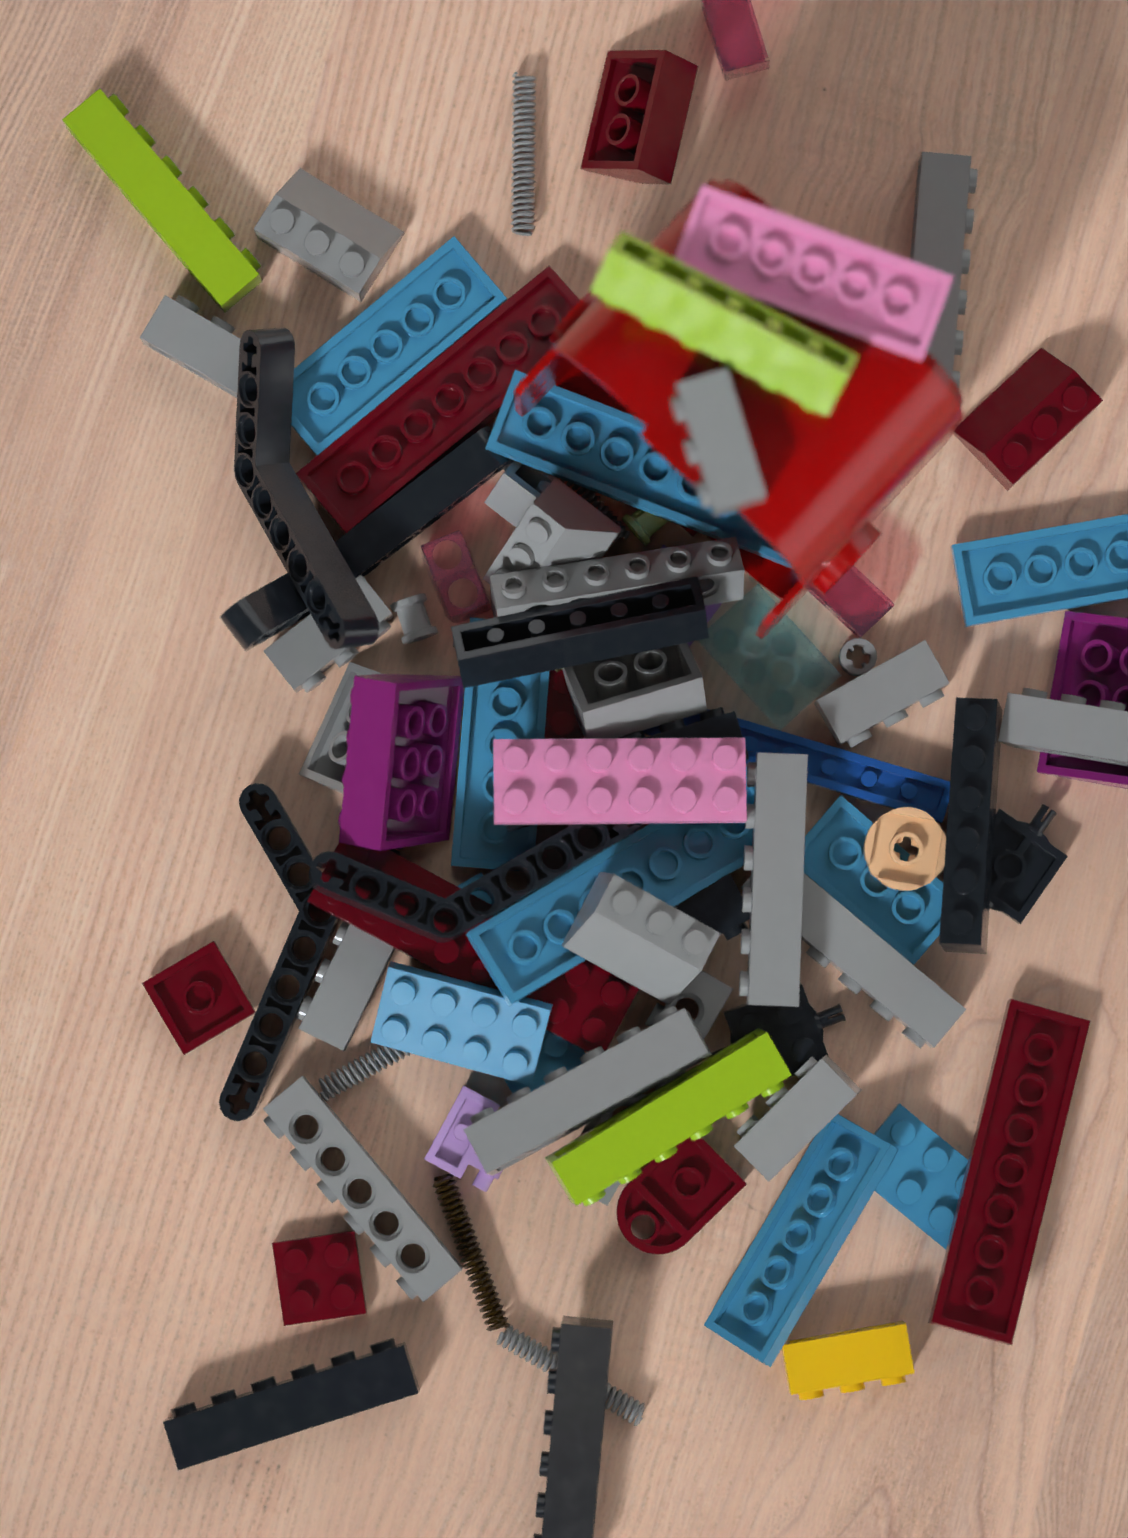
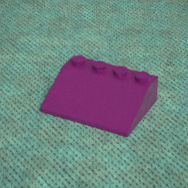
[1037,611,1128,789]
[338,674,464,851]

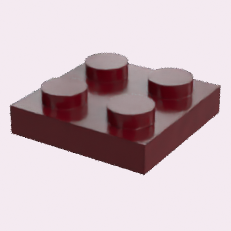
[142,941,256,1055]
[272,1230,367,1326]

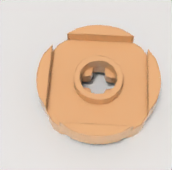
[863,807,946,891]

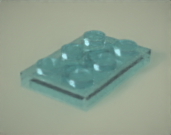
[697,584,841,731]

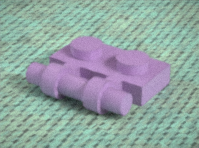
[424,1086,503,1192]

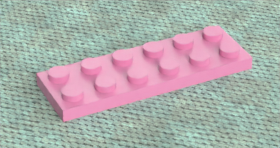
[675,184,954,362]
[493,738,747,825]

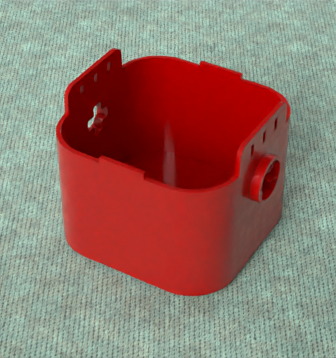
[514,179,964,640]

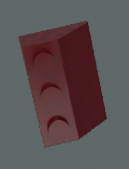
[580,50,698,184]
[953,347,1103,491]

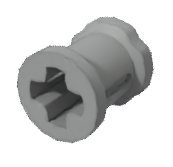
[390,593,438,645]

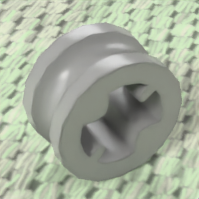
[839,638,877,676]

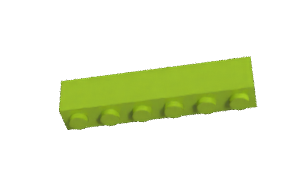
[62,88,262,313]
[590,231,860,417]
[545,1028,791,1206]

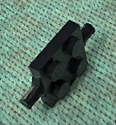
[989,804,1068,924]
[709,983,846,1078]

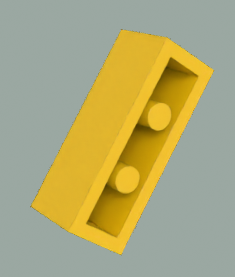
[781,1321,915,1400]

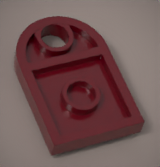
[616,1137,747,1254]

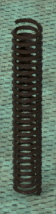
[432,1174,510,1331]

